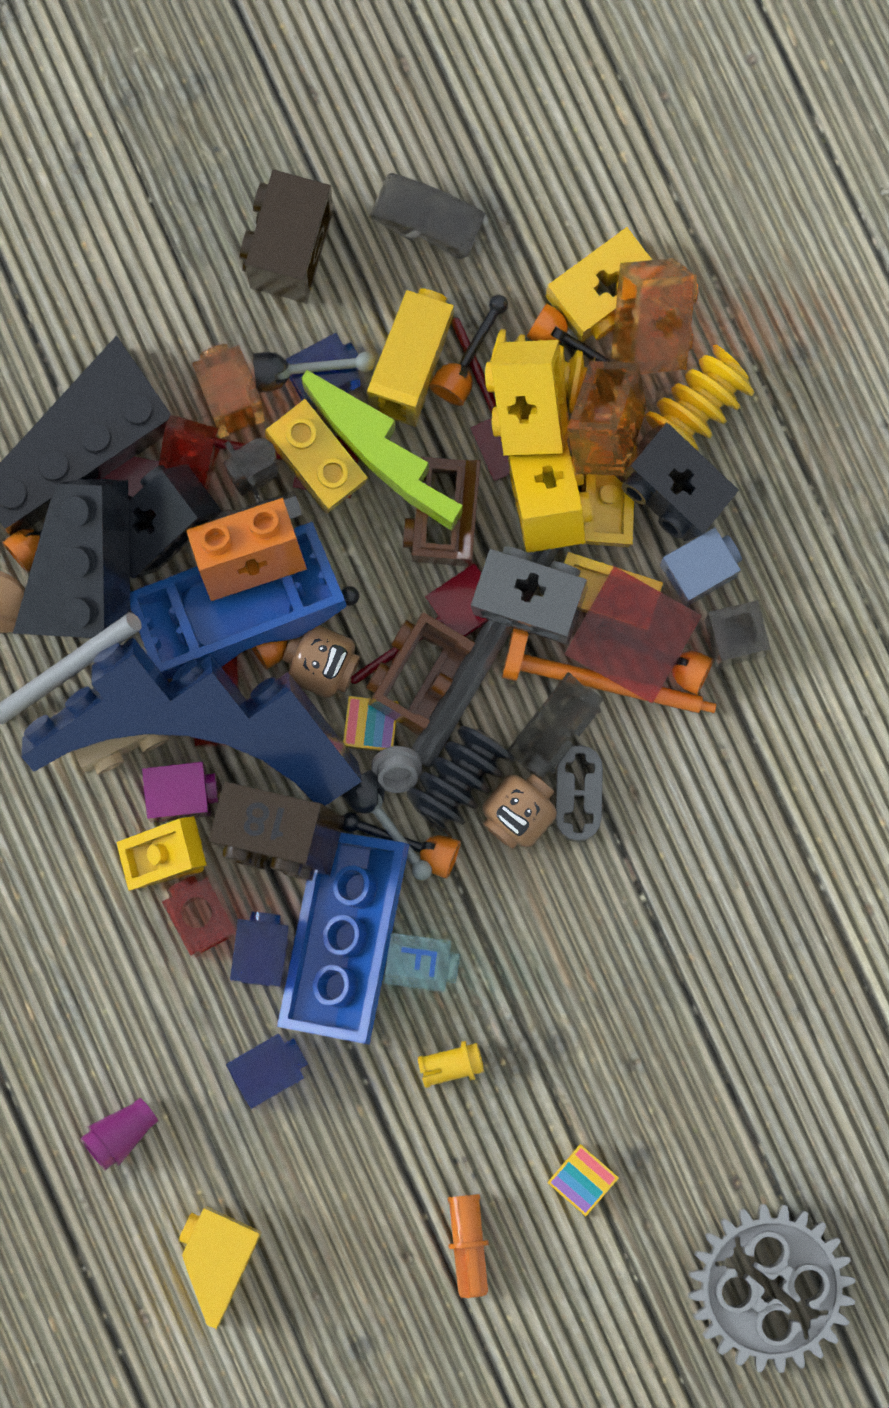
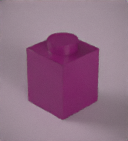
[142,762,219,823]

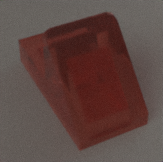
[158,415,220,491]

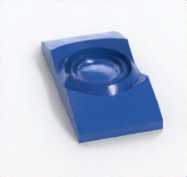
[130,522,347,679]

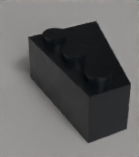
[13,478,130,638]

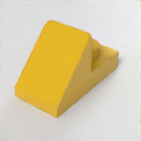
[116,816,207,891]

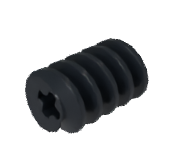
[406,726,516,838]

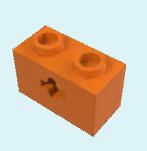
[186,498,307,601]

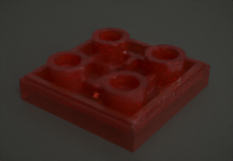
[565,566,702,703]

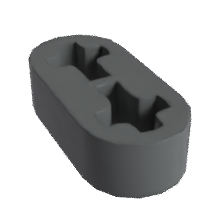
[555,745,603,842]

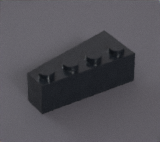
[0,335,177,536]

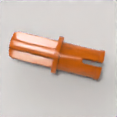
[447,1194,489,1298]

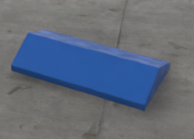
[277,832,410,1045]

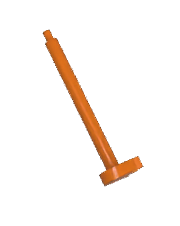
[502,628,717,713]

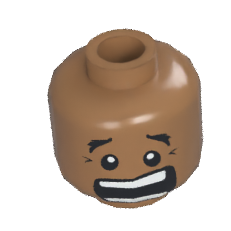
[282,625,361,698]
[482,773,557,850]

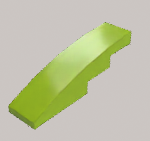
[302,370,463,531]

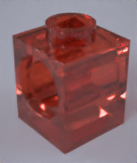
[162,875,238,958]

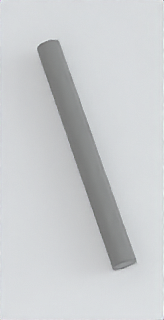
[0,613,142,725]

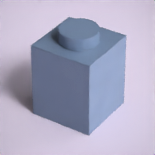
[660,528,742,607]

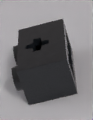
[613,422,739,541]
[129,464,222,579]

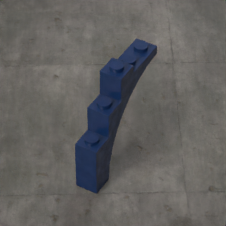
[21,637,362,806]

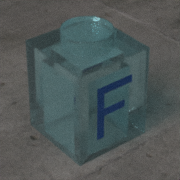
[384,933,460,993]

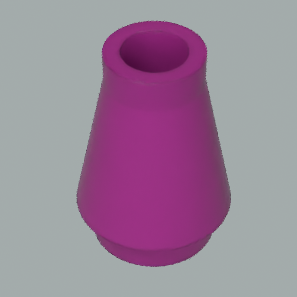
[80,1098,159,1170]

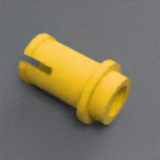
[417,1041,485,1088]

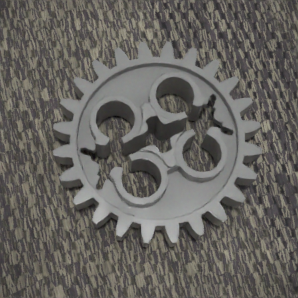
[688,1204,856,1373]

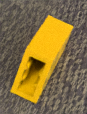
[367,288,454,427]

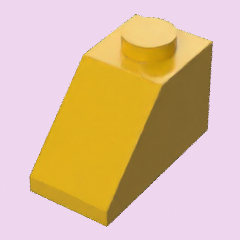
[179,1207,262,1329]

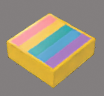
[343,696,399,752]
[547,1144,619,1216]

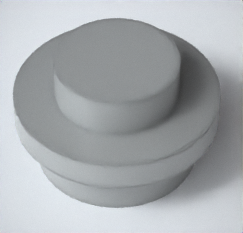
[371,746,422,793]

